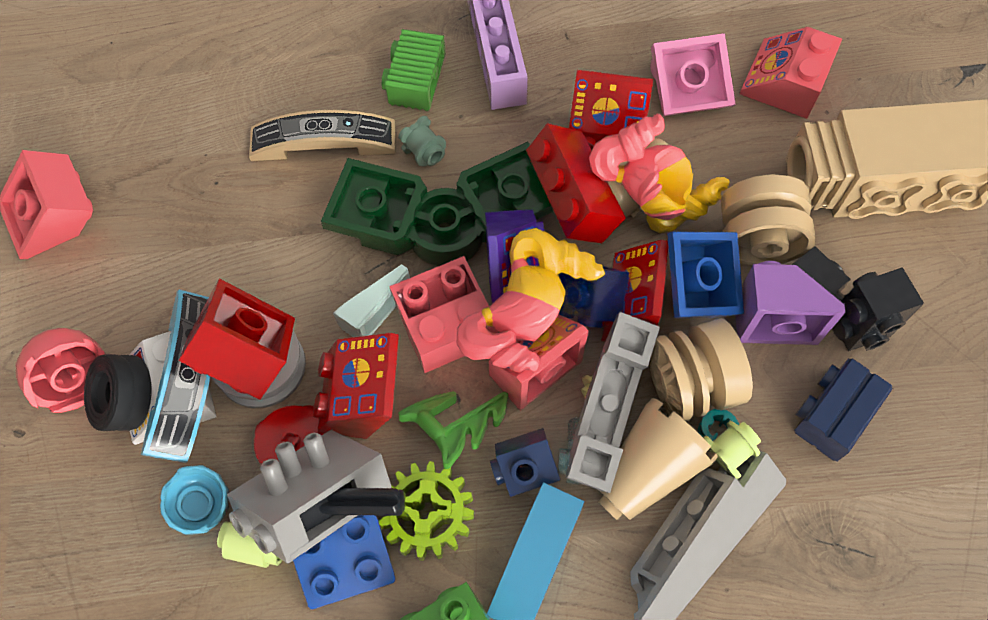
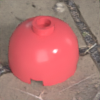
[16,328,105,413]

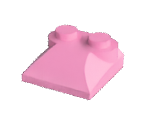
[650,33,736,117]

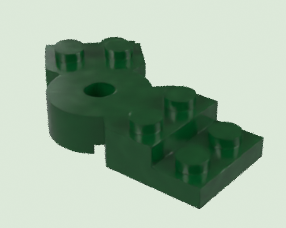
[321,141,554,266]

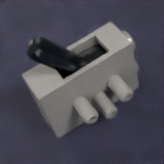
[227,430,406,564]

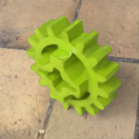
[379,461,474,561]

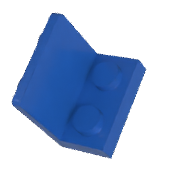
[293,515,395,609]

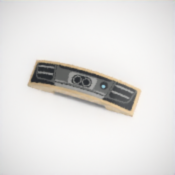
[249,110,396,161]

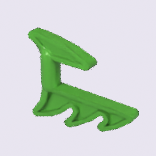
[398,391,508,469]

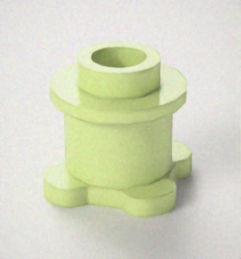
[703,420,761,479]

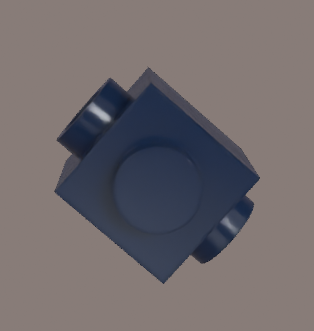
[490,428,560,497]

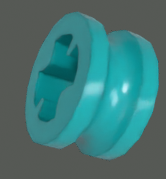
[697,409,739,441]

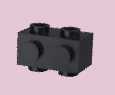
[832,267,924,352]

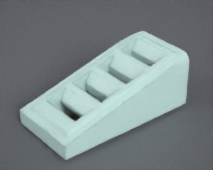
[333,264,410,337]

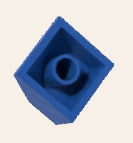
[667,232,744,319]

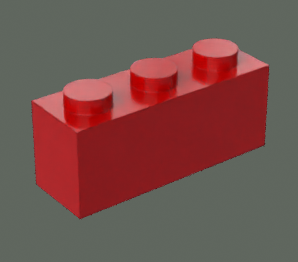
[526,123,626,244]

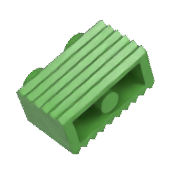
[381,29,446,111]

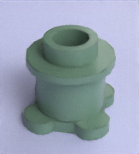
[398,116,446,167]

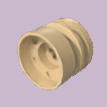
[649,318,753,421]

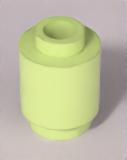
[217,521,282,568]

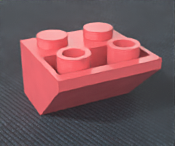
[389,256,498,373]

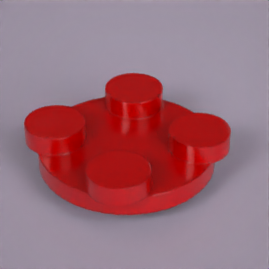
[254,405,325,464]

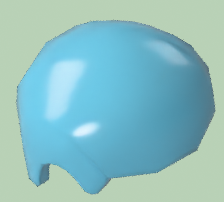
[160,465,229,535]

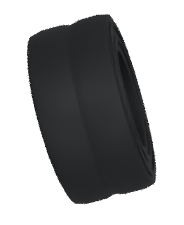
[84,354,152,431]

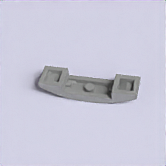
[566,312,660,493]

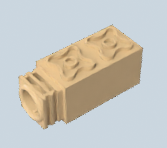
[786,99,988,219]

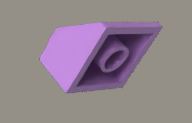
[736,261,845,345]

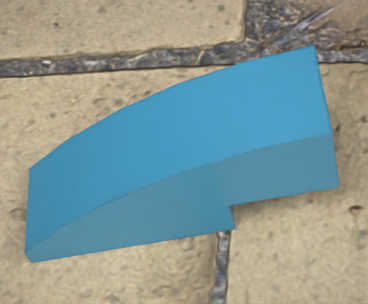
[487,482,585,620]

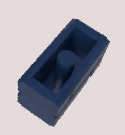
[794,358,893,462]

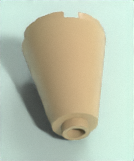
[597,398,718,520]

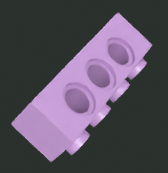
[467,0,527,110]

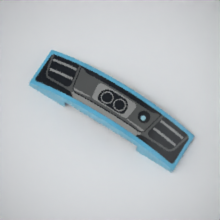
[141,289,211,463]

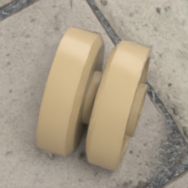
[721,174,815,265]

